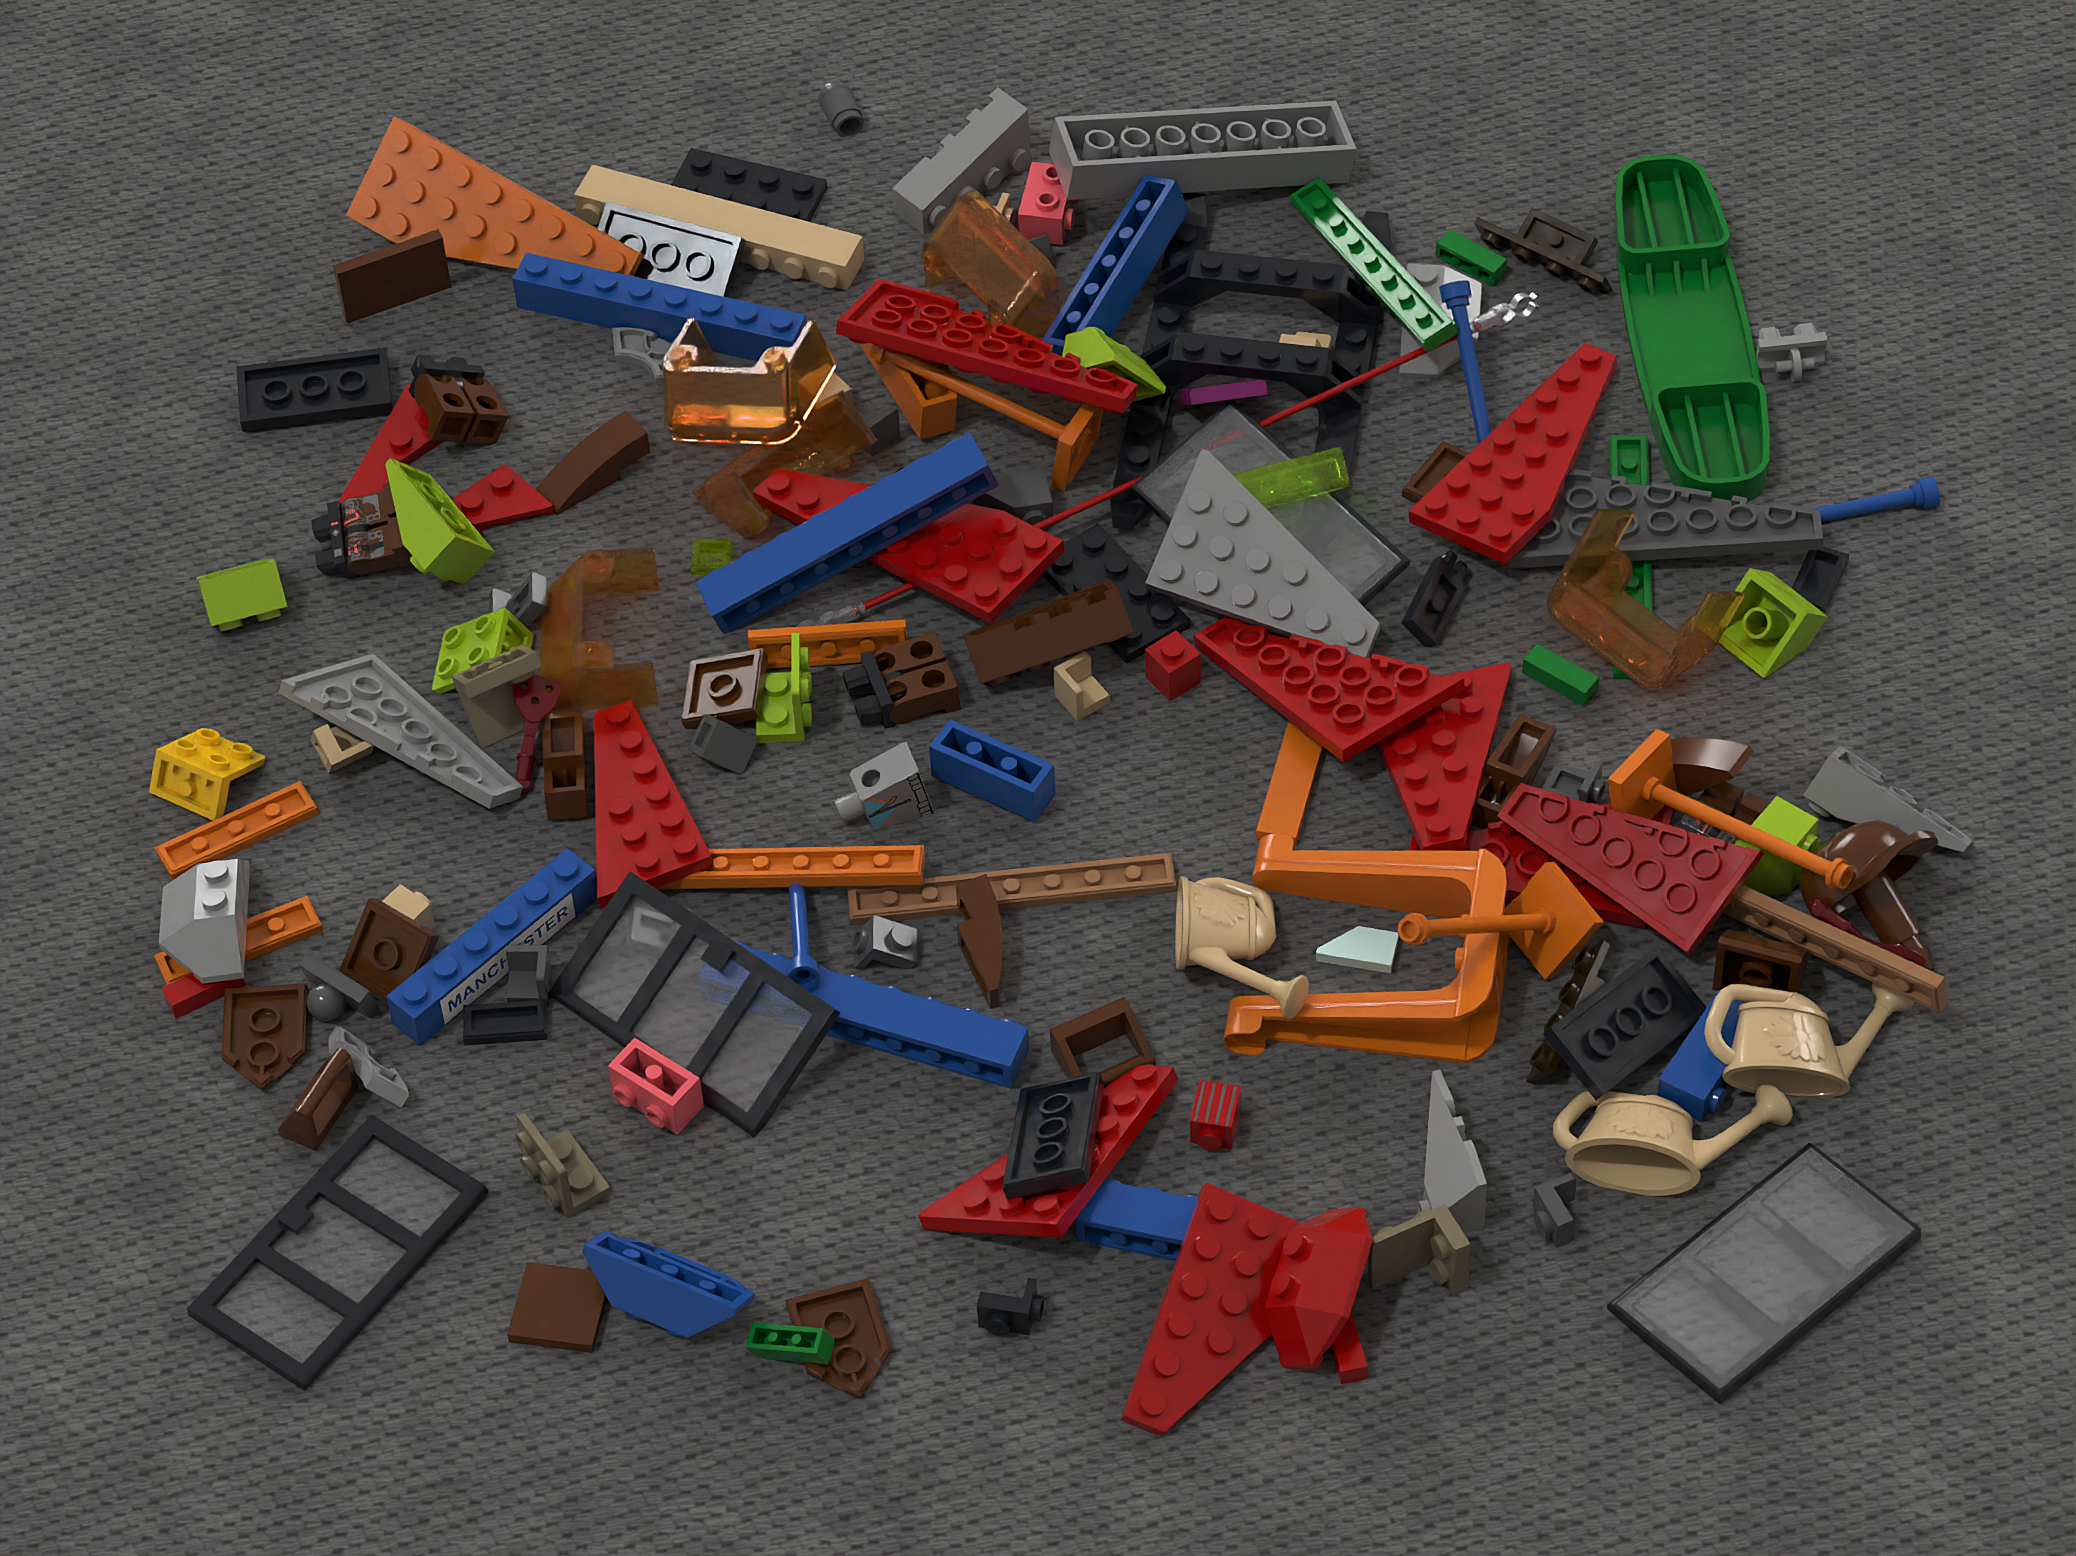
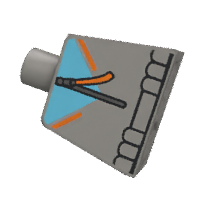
[834,742,935,831]

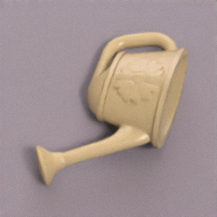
[1175,876,1309,1019]
[1704,983,1914,1098]
[1553,1084,1793,1196]

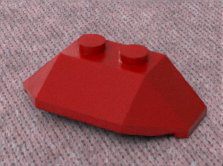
[1265,1207,1373,1370]

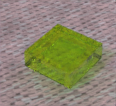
[691,538,733,575]

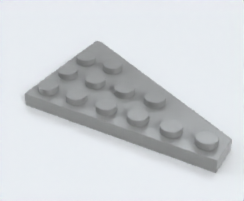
[1145,449,1380,658]

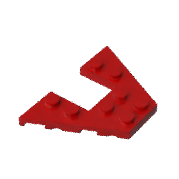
[339,383,554,532]

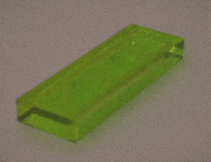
[1232,446,1351,508]

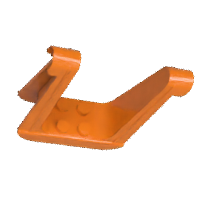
[1223,834,1511,1064]

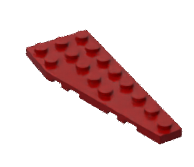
[836,278,1138,413]
[1409,343,1617,564]
[752,468,1065,624]

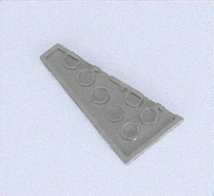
[279,654,523,809]

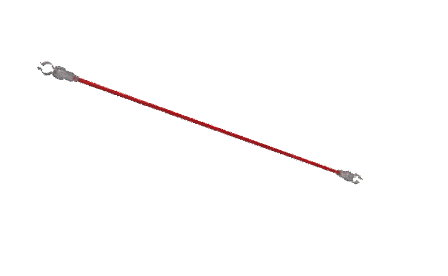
[797,292,1539,627]

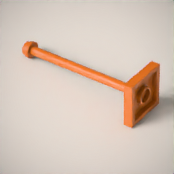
[870,344,1103,492]
[1608,729,1854,889]
[1398,862,1604,980]

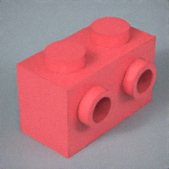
[1018,162,1080,245]
[608,1038,704,1135]

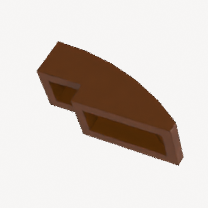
[535,410,650,515]
[543,711,588,820]
[1471,714,1557,829]
[1671,737,1754,796]
[956,874,1004,1009]

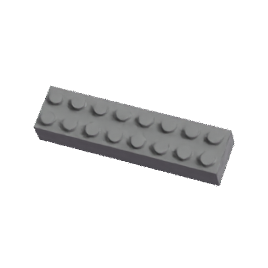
[1049,101,1357,200]

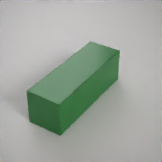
[1436,229,1507,287]
[1522,644,1599,707]
[745,1322,835,1364]

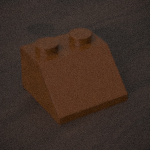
[1712,929,1809,994]

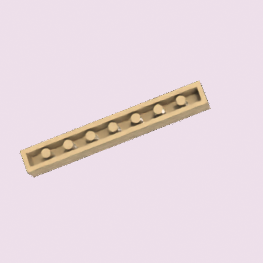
[574,165,864,290]

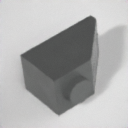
[970,468,1054,526]

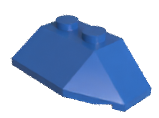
[582,1230,755,1338]

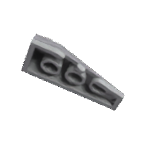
[1803,746,1973,852]
[1417,1070,1487,1234]

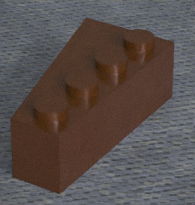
[962,579,1134,686]

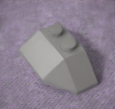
[1399,262,1482,378]
[159,859,250,984]

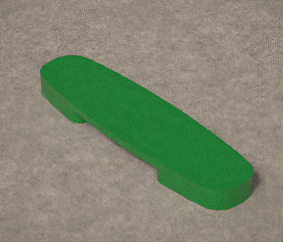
[1614,154,1770,502]

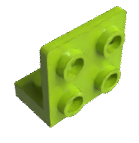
[432,607,534,694]
[756,633,812,743]

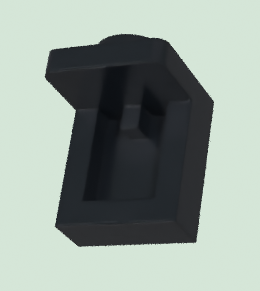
[977,1278,1044,1335]

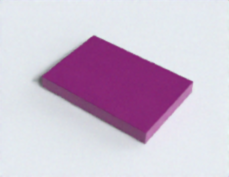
[1178,379,1268,405]

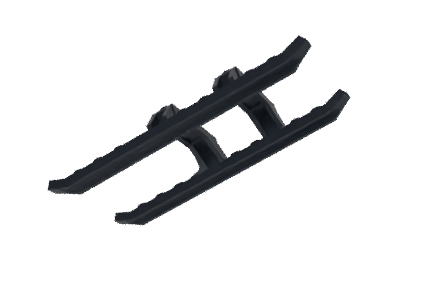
[1110,193,1391,551]

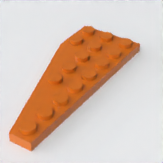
[346,117,644,276]

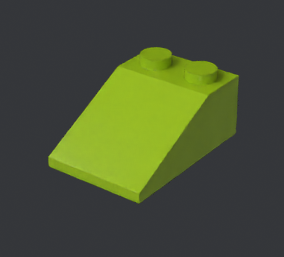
[385,458,495,585]

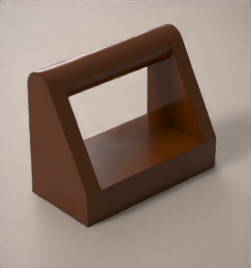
[1050,997,1156,1088]
[278,1048,359,1151]

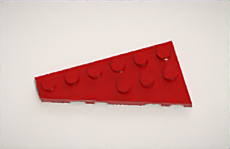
[594,699,714,909]
[1497,783,1764,955]

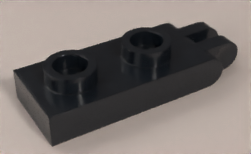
[1401,550,1468,648]

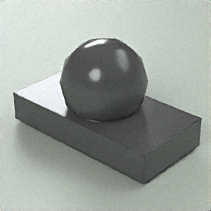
[298,953,380,1023]

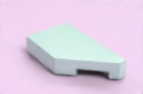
[1316,926,1399,973]

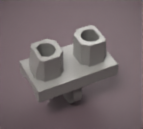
[1756,323,1828,382]

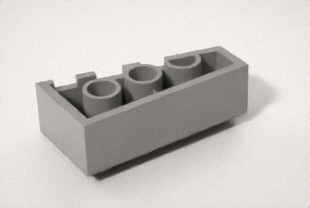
[892,87,1031,234]

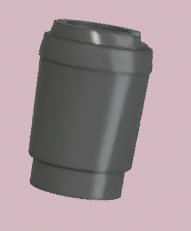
[818,81,864,137]

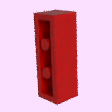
[161,973,246,1019]
[1330,1312,1368,1384]

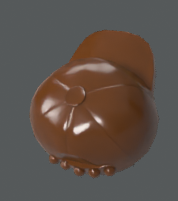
[1799,820,1939,971]

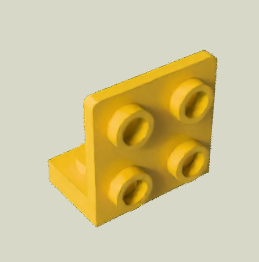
[149,728,266,821]

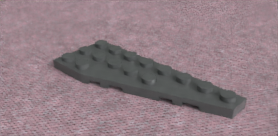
[1508,469,1823,569]

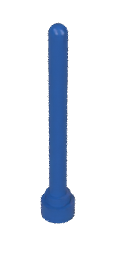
[1439,280,1491,444]
[1813,476,1940,523]
[786,884,820,991]

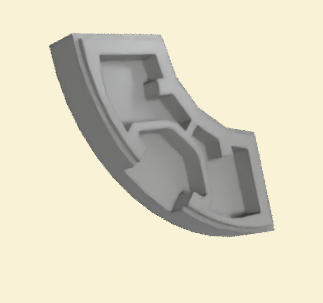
[612,327,694,385]
[328,1026,409,1107]

